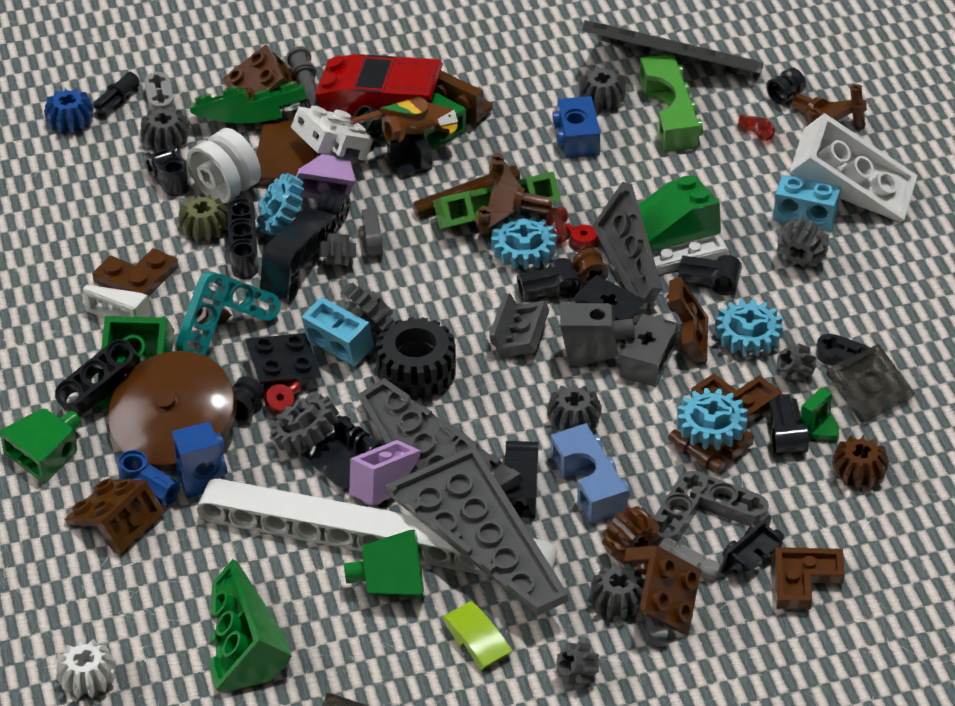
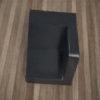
[387,134,432,180]

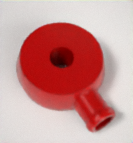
[564,223,598,250]
[264,382,301,415]

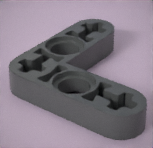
[653,471,769,546]

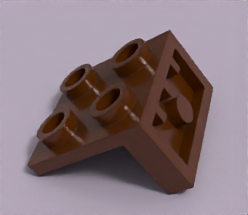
[223,44,295,99]
[64,478,165,553]
[624,545,701,634]

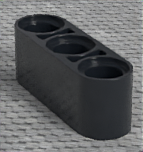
[227,198,259,279]
[55,339,141,416]

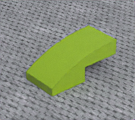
[442,601,513,671]

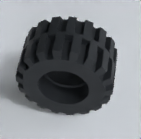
[376,317,456,400]

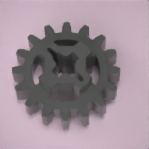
[340,282,395,336]
[270,394,339,453]

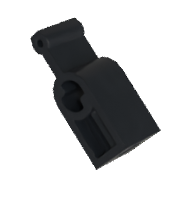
[504,441,539,518]

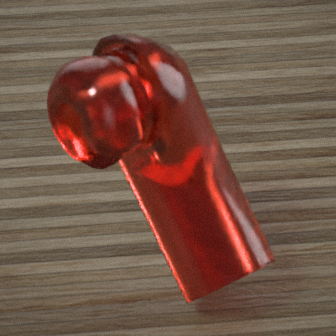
[738,114,775,141]
[547,207,569,243]

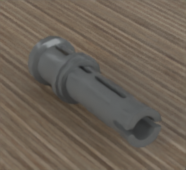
[286,46,321,108]

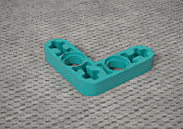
[176,271,281,356]

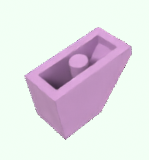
[296,154,356,199]
[349,440,421,505]

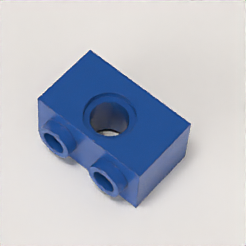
[552,96,601,158]
[172,421,228,499]

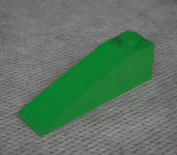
[210,559,292,692]

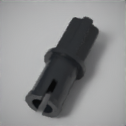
[93,72,140,115]

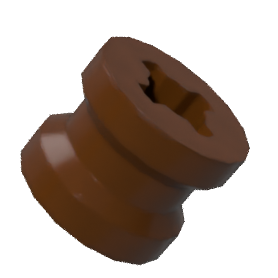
[572,248,609,286]

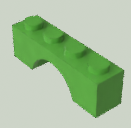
[639,54,703,152]
[433,171,561,229]

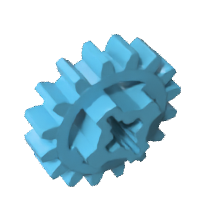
[256,173,304,237]
[491,215,557,270]
[715,299,783,357]
[677,388,748,450]

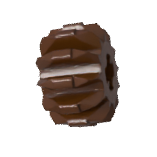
[832,435,889,490]
[601,506,660,564]

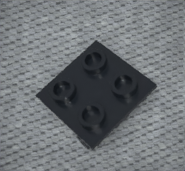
[245,333,321,393]
[301,415,383,492]

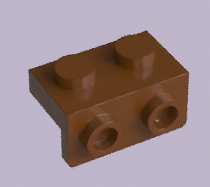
[434,70,493,123]

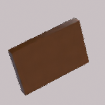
[255,120,317,186]

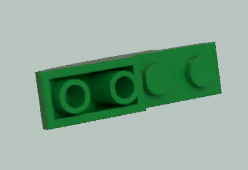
[190,81,308,123]

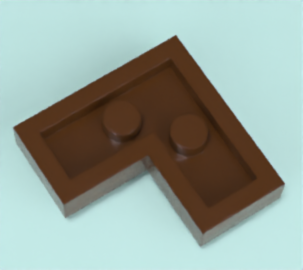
[92,248,178,297]
[666,277,709,365]
[691,373,782,424]
[774,547,845,609]

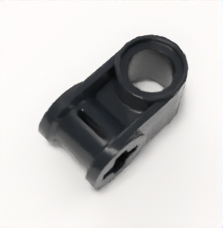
[143,144,190,196]

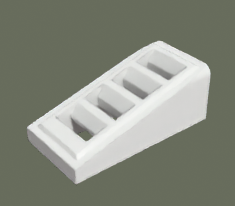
[83,285,151,318]

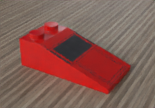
[315,54,443,116]

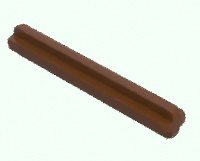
[413,165,520,218]

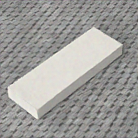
[652,234,729,275]

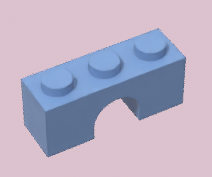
[550,423,631,524]

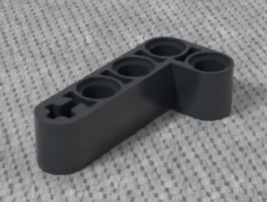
[260,207,338,303]

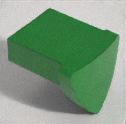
[801,387,839,442]

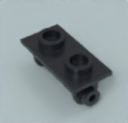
[721,515,785,578]

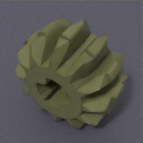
[178,194,228,243]

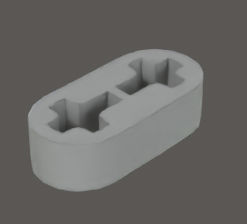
[144,72,175,111]

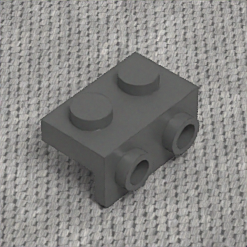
[489,293,550,358]

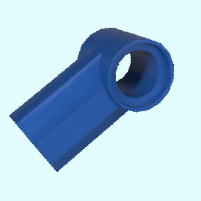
[118,450,181,507]

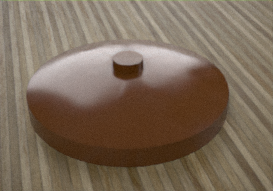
[108,351,237,471]

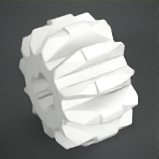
[55,639,116,699]

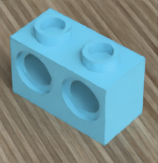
[773,175,841,232]
[301,297,375,367]

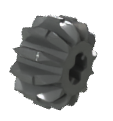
[579,66,626,112]
[140,106,189,152]
[777,217,829,269]
[547,383,602,431]
[590,562,645,621]

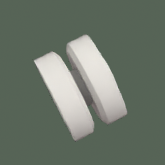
[187,128,261,204]

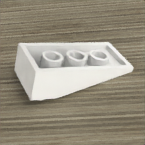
[789,113,918,222]

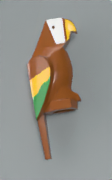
[349,97,458,143]

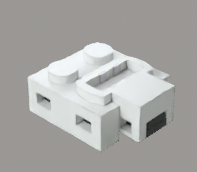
[291,106,373,160]

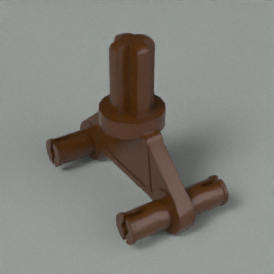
[791,84,867,128]
[475,153,552,237]

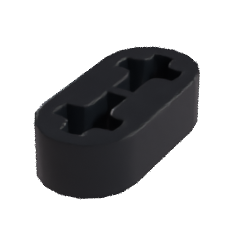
[815,334,875,375]

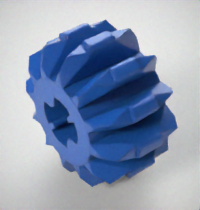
[44,88,94,134]

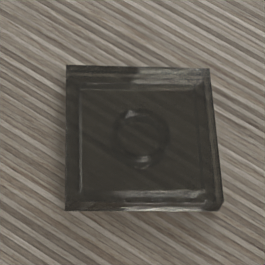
[826,344,915,424]

